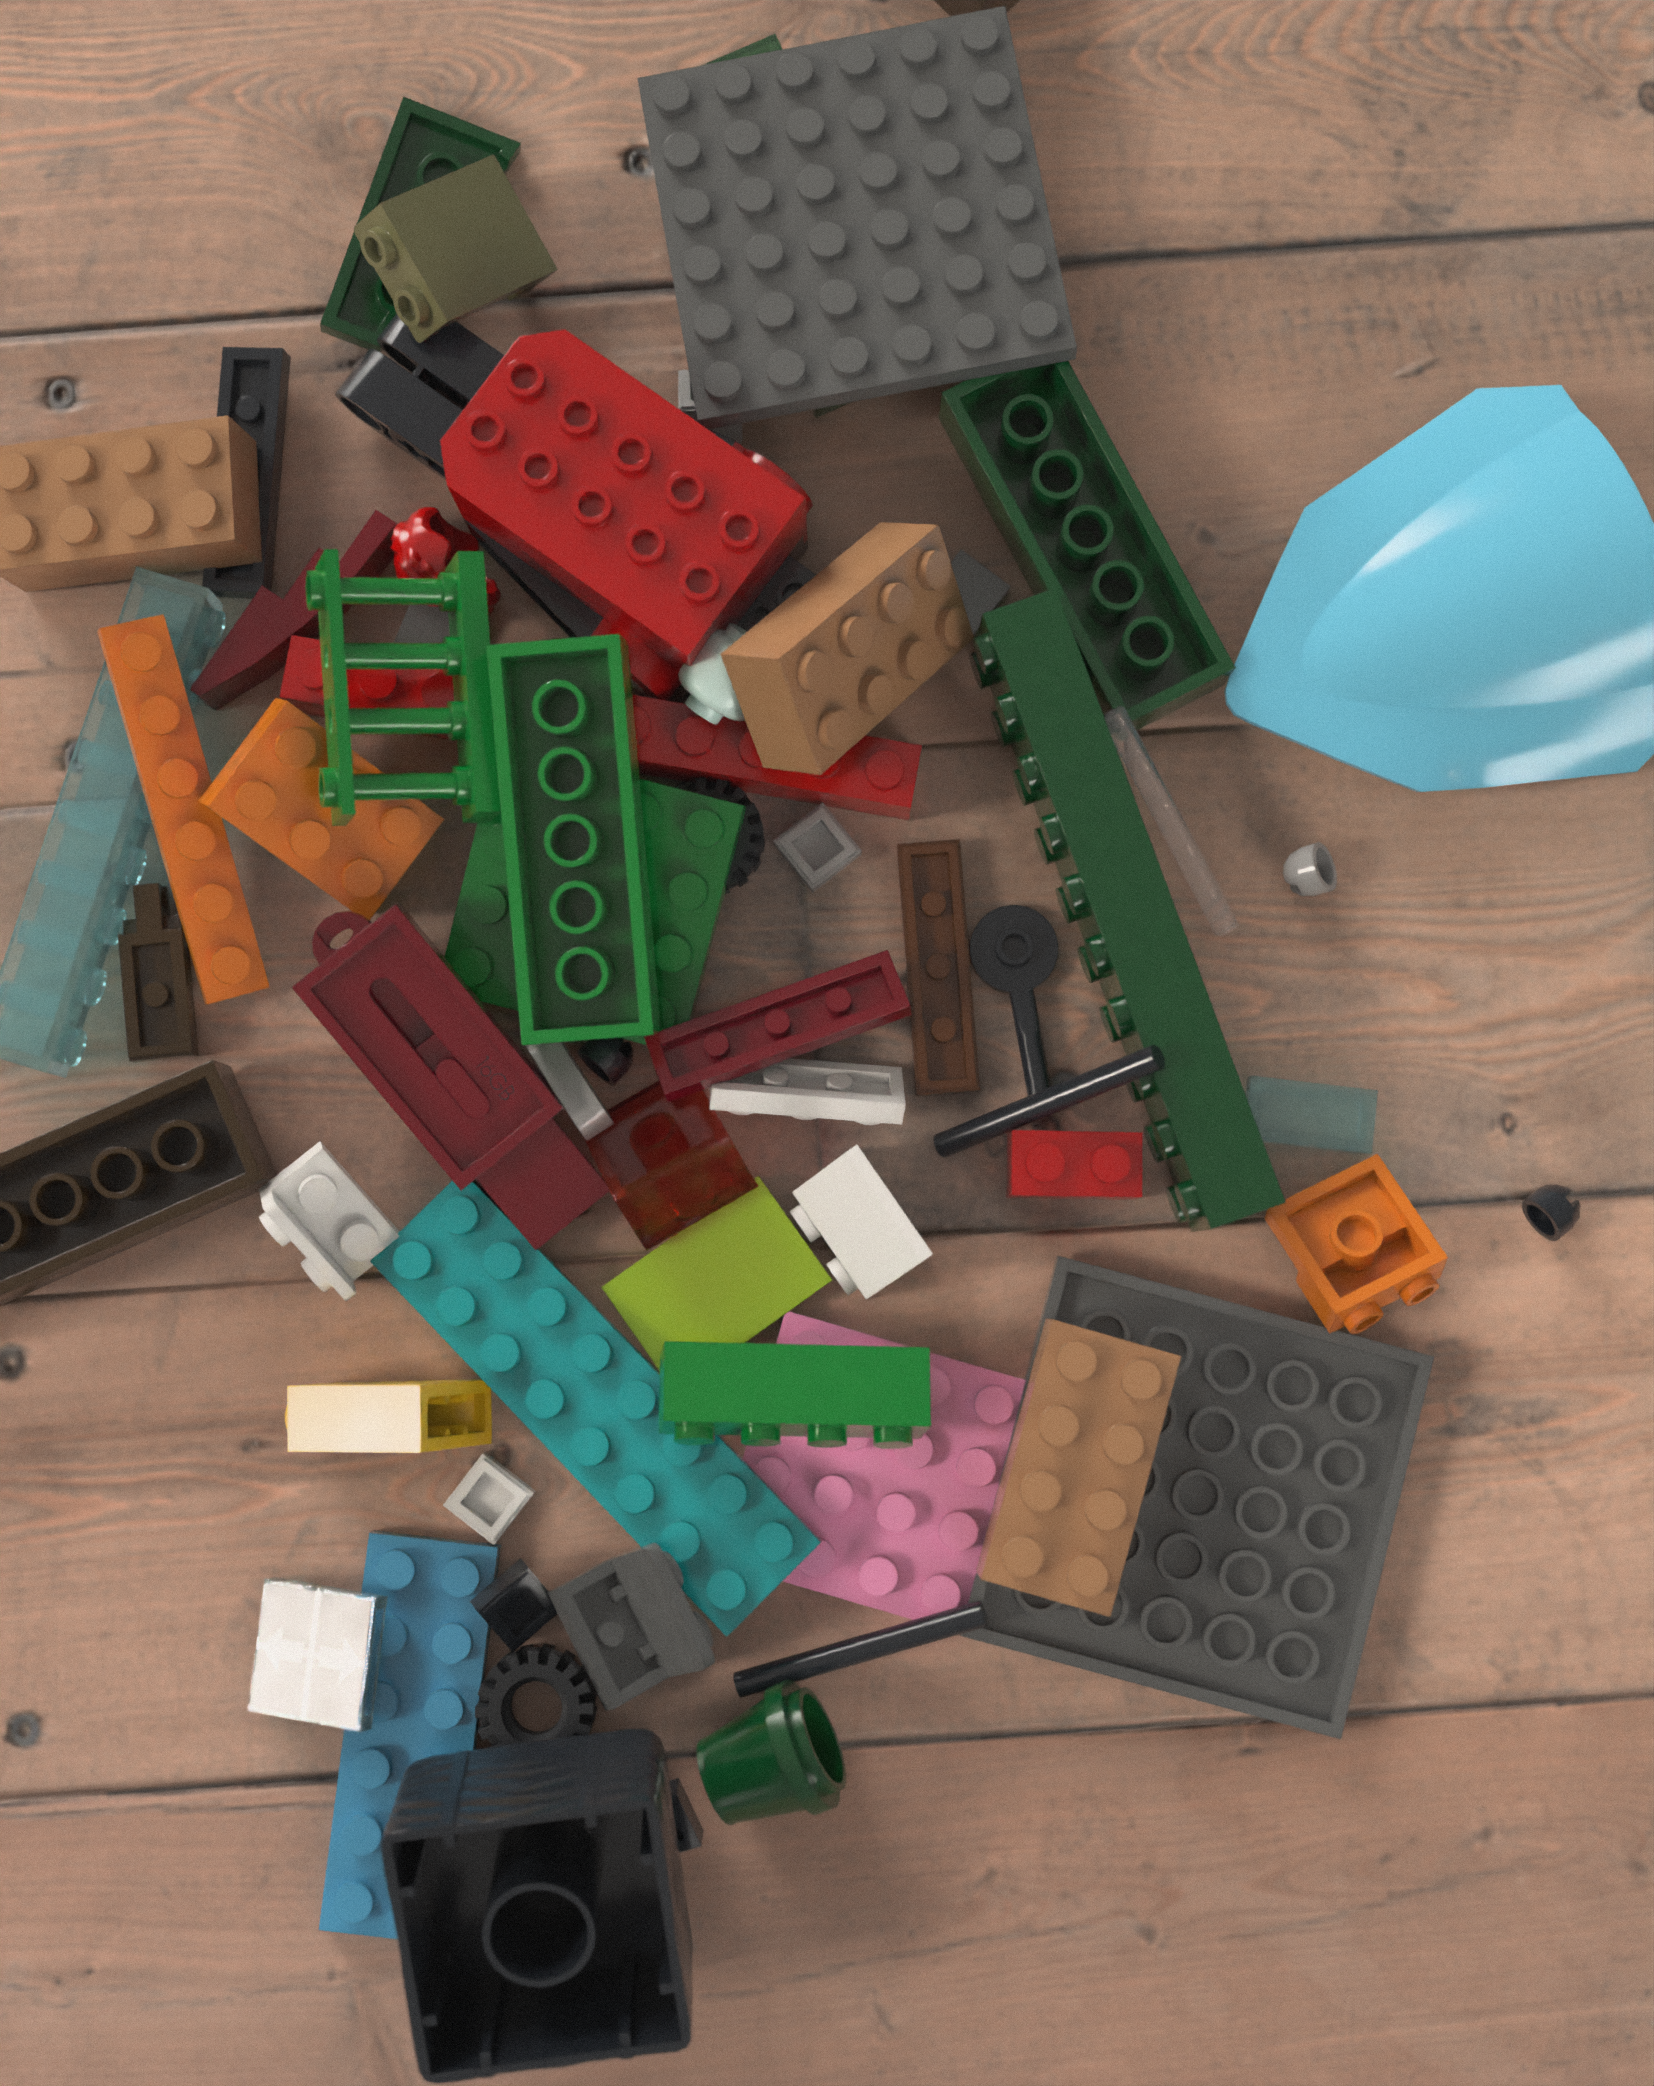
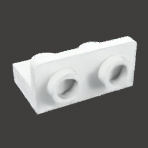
[259,1141,400,1301]

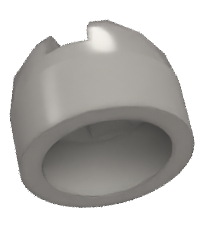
[1283,842,1337,896]

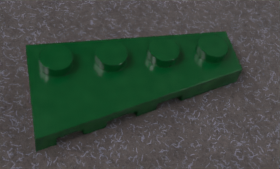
[320,96,521,353]

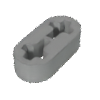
[525,1042,615,1141]

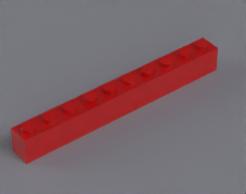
[279,635,922,821]

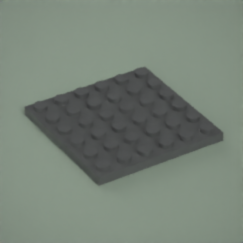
[637,6,1077,429]
[960,1256,1434,1739]

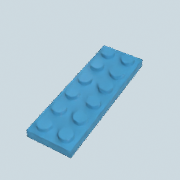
[319,1530,501,1939]

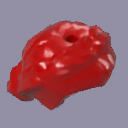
[390,507,501,617]

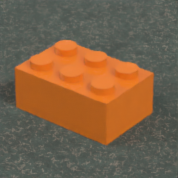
[199,698,444,920]

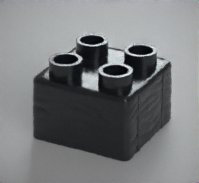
[381,1728,693,2084]

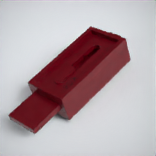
[291,902,611,1250]

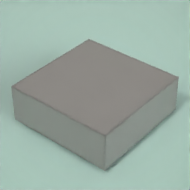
[773,802,862,893]

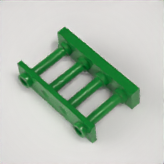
[306,549,501,826]

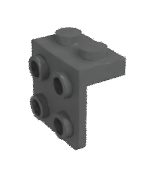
[547,1543,715,1711]

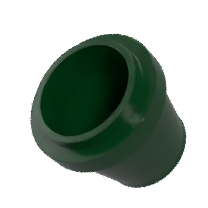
[696,1680,846,1826]

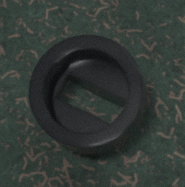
[577,1037,634,1086]
[1522,1184,1581,1241]

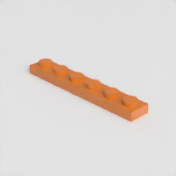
[97,614,270,1005]

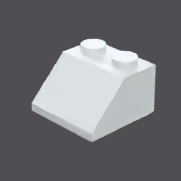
[789,1145,933,1299]

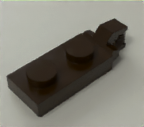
[118,883,199,1062]

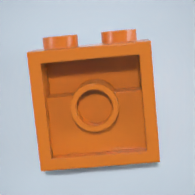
[1265,1153,1448,1335]

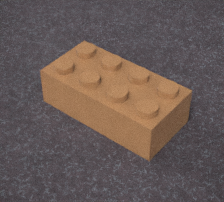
[0,415,262,592]
[720,522,974,775]
[976,1318,1181,1617]

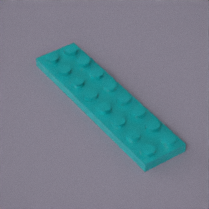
[370,1181,822,1637]

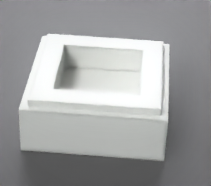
[443,1452,536,1545]

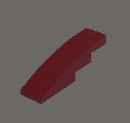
[189,510,397,710]

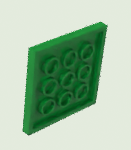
[444,779,747,1045]

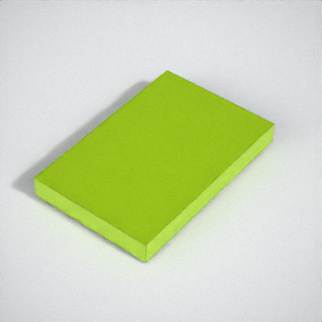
[601,1176,832,1371]

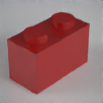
[1006,1130,1143,1200]

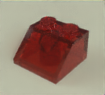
[582,1081,759,1251]

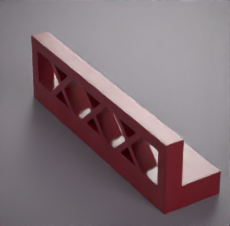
[644,950,911,1103]

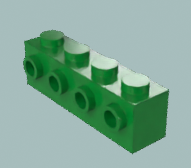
[659,1341,931,1449]

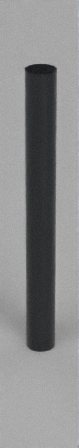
[934,1044,1165,1158]
[733,1600,988,1698]

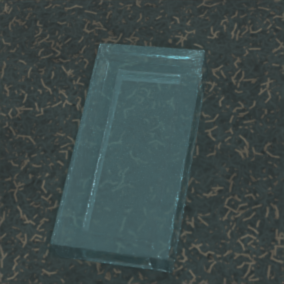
[1246,1076,1378,1155]

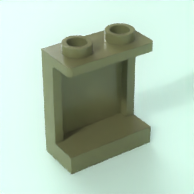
[354,154,558,343]

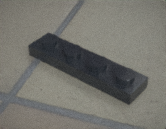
[202,347,291,599]

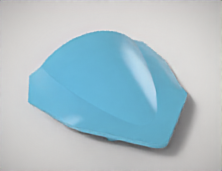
[1224,385,1654,792]

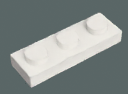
[710,1058,906,1125]

